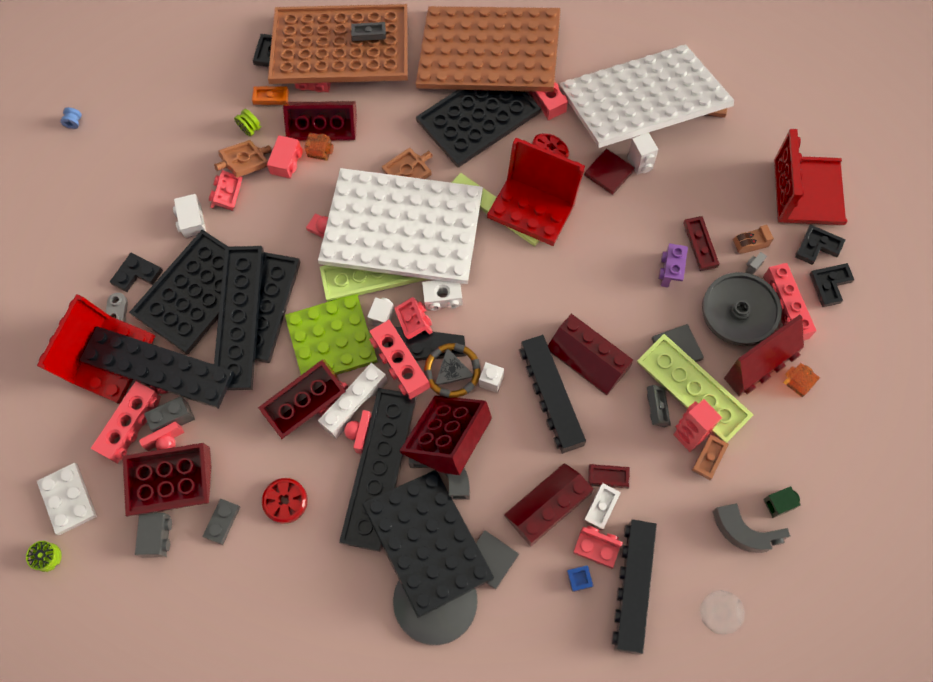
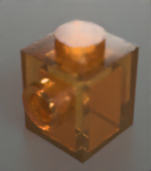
[304,133,334,161]
[783,363,820,397]

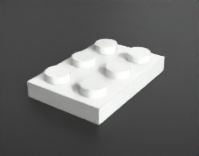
[37,463,97,535]

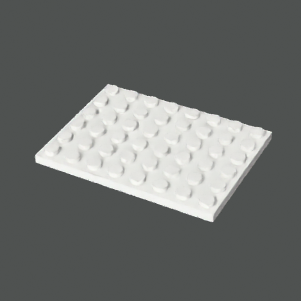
[559,45,734,148]
[318,168,483,284]

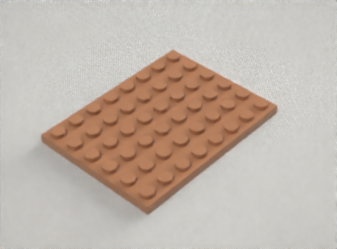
[268,4,408,84]
[416,6,560,92]

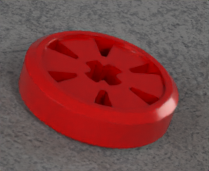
[531,133,569,158]
[262,478,308,524]

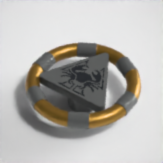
[424,343,481,398]

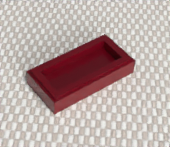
[588,464,630,488]

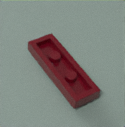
[683,216,719,271]

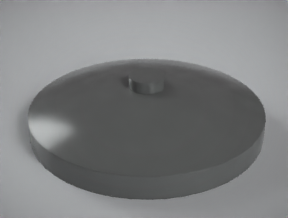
[702,272,782,346]
[393,581,478,645]

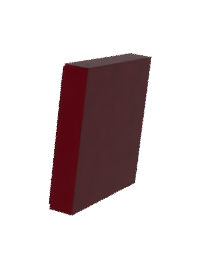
[584,148,635,195]

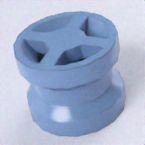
[60,107,82,129]

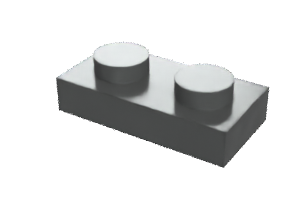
[351,22,386,41]
[647,385,671,427]
[202,498,240,545]

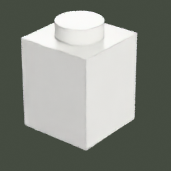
[367,297,395,327]
[479,362,504,393]

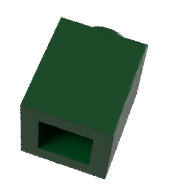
[763,486,801,518]

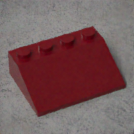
[724,314,804,396]
[399,395,492,475]
[123,443,211,517]

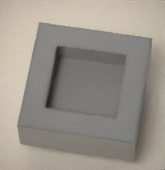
[745,252,767,274]

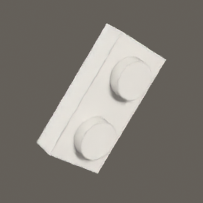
[584,483,621,530]

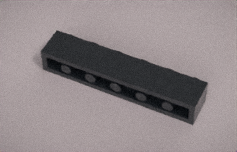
[519,335,586,454]
[611,519,657,655]

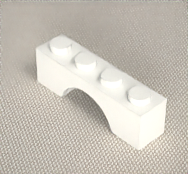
[318,363,388,439]

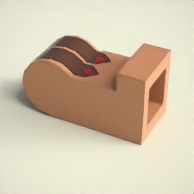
[733,225,774,254]

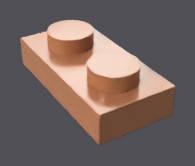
[692,434,729,480]

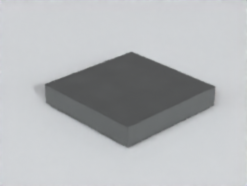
[652,324,704,362]
[476,530,519,590]

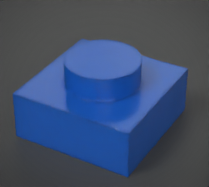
[567,565,593,592]

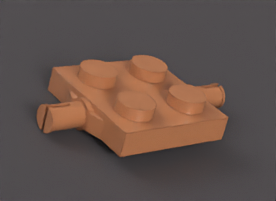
[214,140,272,178]
[382,147,433,179]

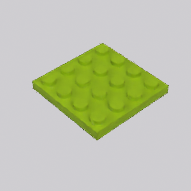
[285,294,378,375]

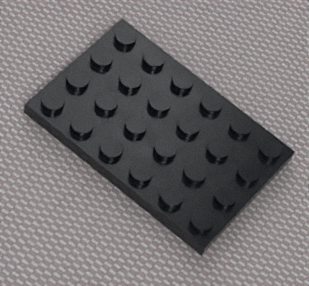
[416,90,541,168]
[129,230,228,354]
[363,470,494,618]

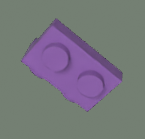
[659,243,688,287]

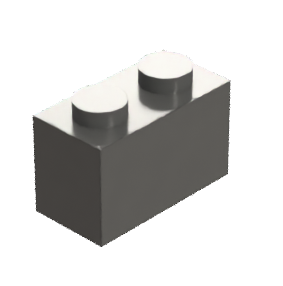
[144,396,195,432]
[135,513,172,558]

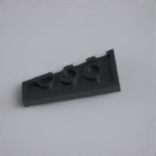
[388,326,466,363]

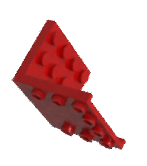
[774,129,848,225]
[487,138,585,246]
[37,294,156,404]

